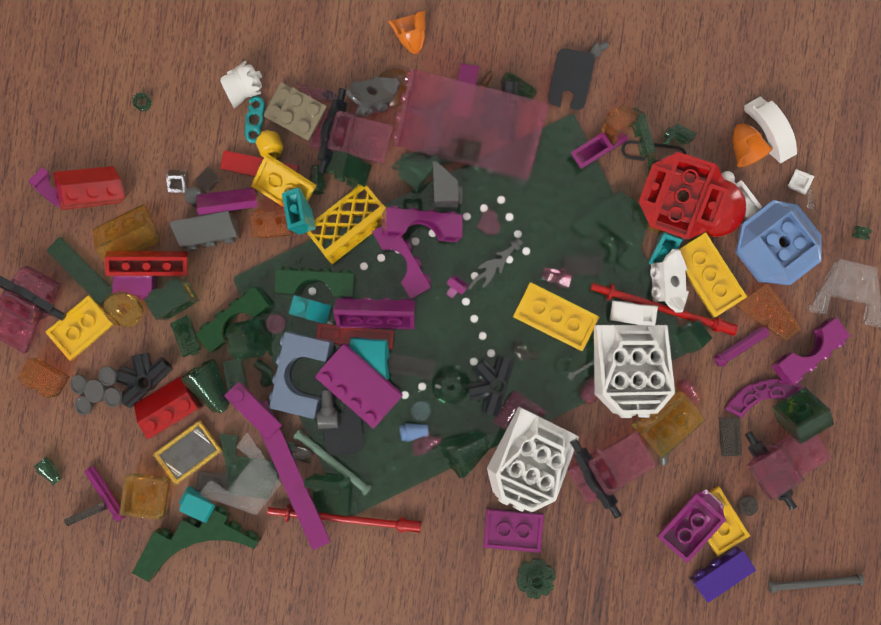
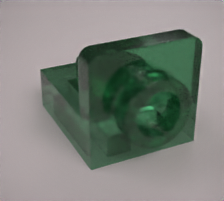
[663,123,697,145]

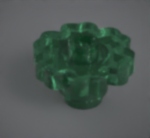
[516,558,556,599]

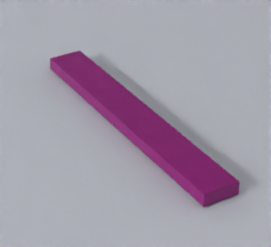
[260,400,331,551]

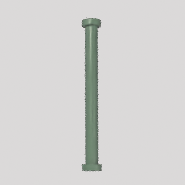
[293,428,372,496]

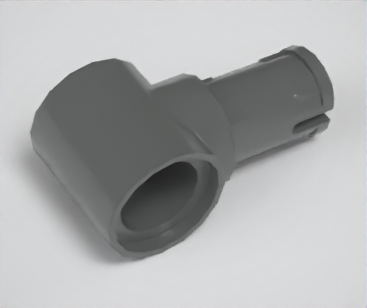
[317,390,339,429]

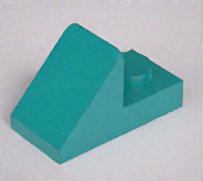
[648,232,682,265]
[289,295,332,324]
[179,486,215,523]

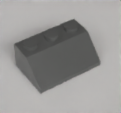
[433,161,462,210]
[170,211,241,251]

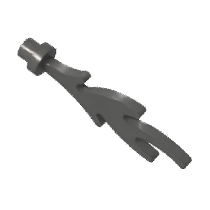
[468,238,523,290]

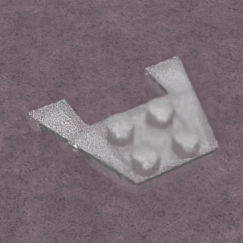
[807,259,881,328]
[199,433,282,515]

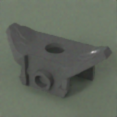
[346,76,400,118]

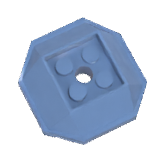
[735,200,821,285]

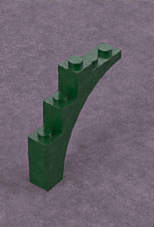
[132,504,262,582]

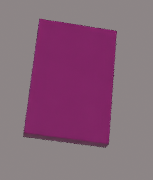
[196,188,258,215]
[483,508,544,553]

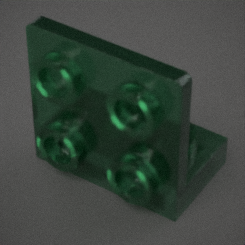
[304,473,350,516]

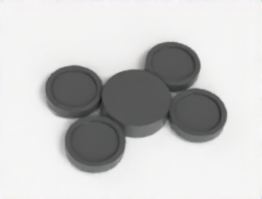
[70,366,122,415]

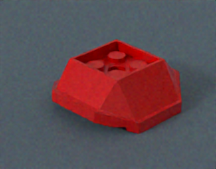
[639,152,729,239]

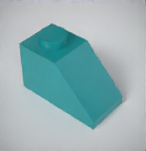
[282,187,316,235]

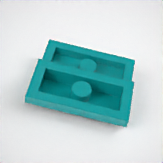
[350,337,390,380]

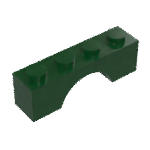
[274,266,355,298]
[196,286,274,353]

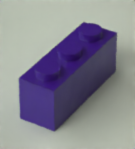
[690,547,756,603]

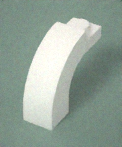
[744,96,797,163]

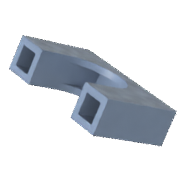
[269,331,335,419]

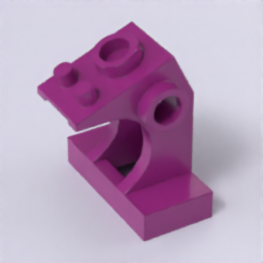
[28,167,60,208]

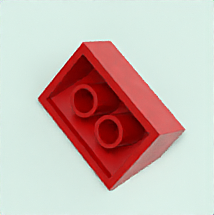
[53,166,125,211]
[134,375,203,439]

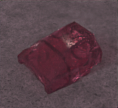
[493,390,547,430]

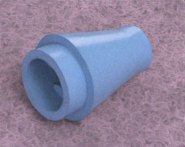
[399,423,428,442]

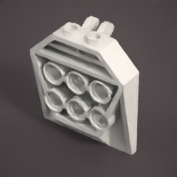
[594,325,675,418]
[487,407,579,512]

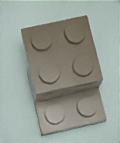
[263,82,328,142]

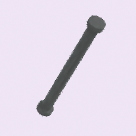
[768,574,864,593]

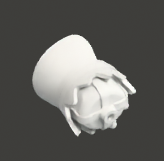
[220,61,262,109]

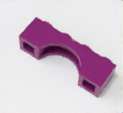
[382,206,463,242]
[372,226,432,300]
[770,318,850,384]

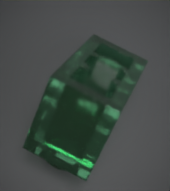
[398,154,441,192]

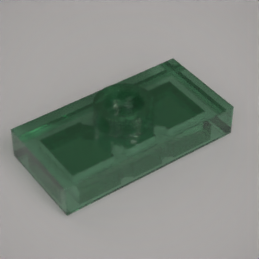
[222,358,248,392]

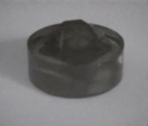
[737,495,759,516]

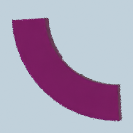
[724,379,803,418]

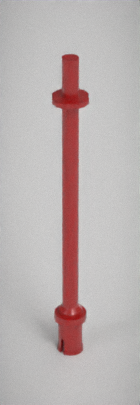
[590,283,738,336]
[267,504,421,533]

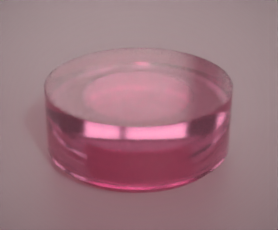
[266,314,286,334]

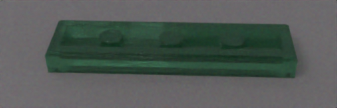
[46,237,112,305]

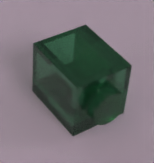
[676,320,712,354]

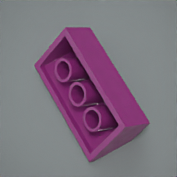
[334,297,415,329]
[315,343,403,429]

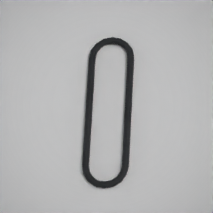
[621,141,687,162]

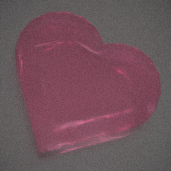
[476,210,500,235]

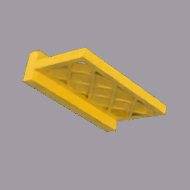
[307,182,386,265]

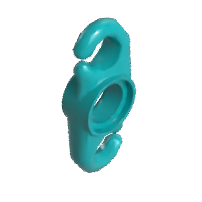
[244,96,265,143]

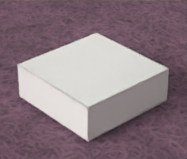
[787,169,815,195]

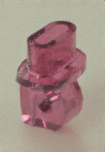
[542,267,573,288]
[412,435,442,456]

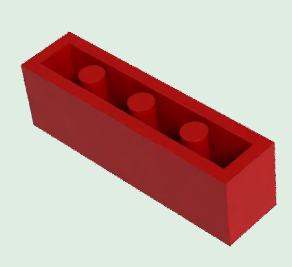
[105,251,187,276]

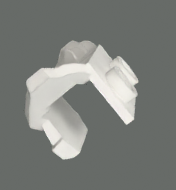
[650,249,689,313]

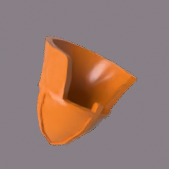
[388,10,426,54]
[732,124,773,167]

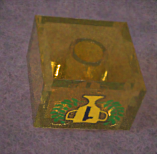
[120,473,170,520]

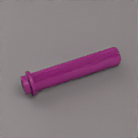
[713,326,770,367]
[85,466,127,522]

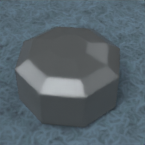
[184,187,203,207]

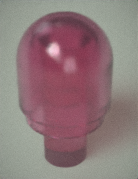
[677,380,700,404]

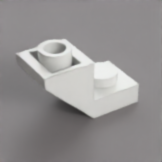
[610,301,658,326]

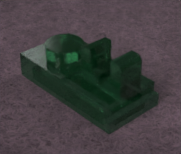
[170,315,202,357]

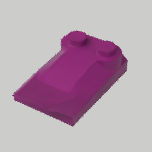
[656,490,726,563]

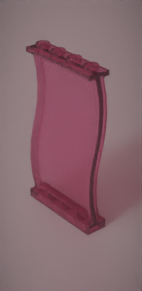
[392,69,549,181]

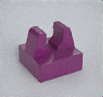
[446,274,469,298]

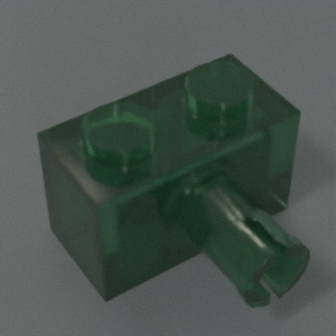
[326,150,372,188]

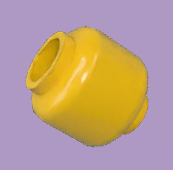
[256,130,284,159]

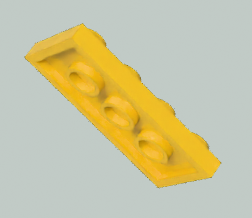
[679,232,747,318]
[513,282,599,351]

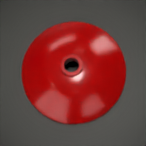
[702,180,746,237]

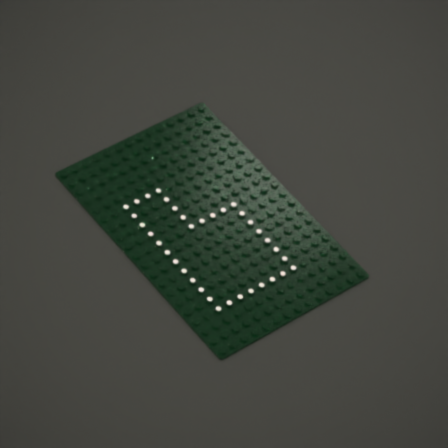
[234,114,690,516]

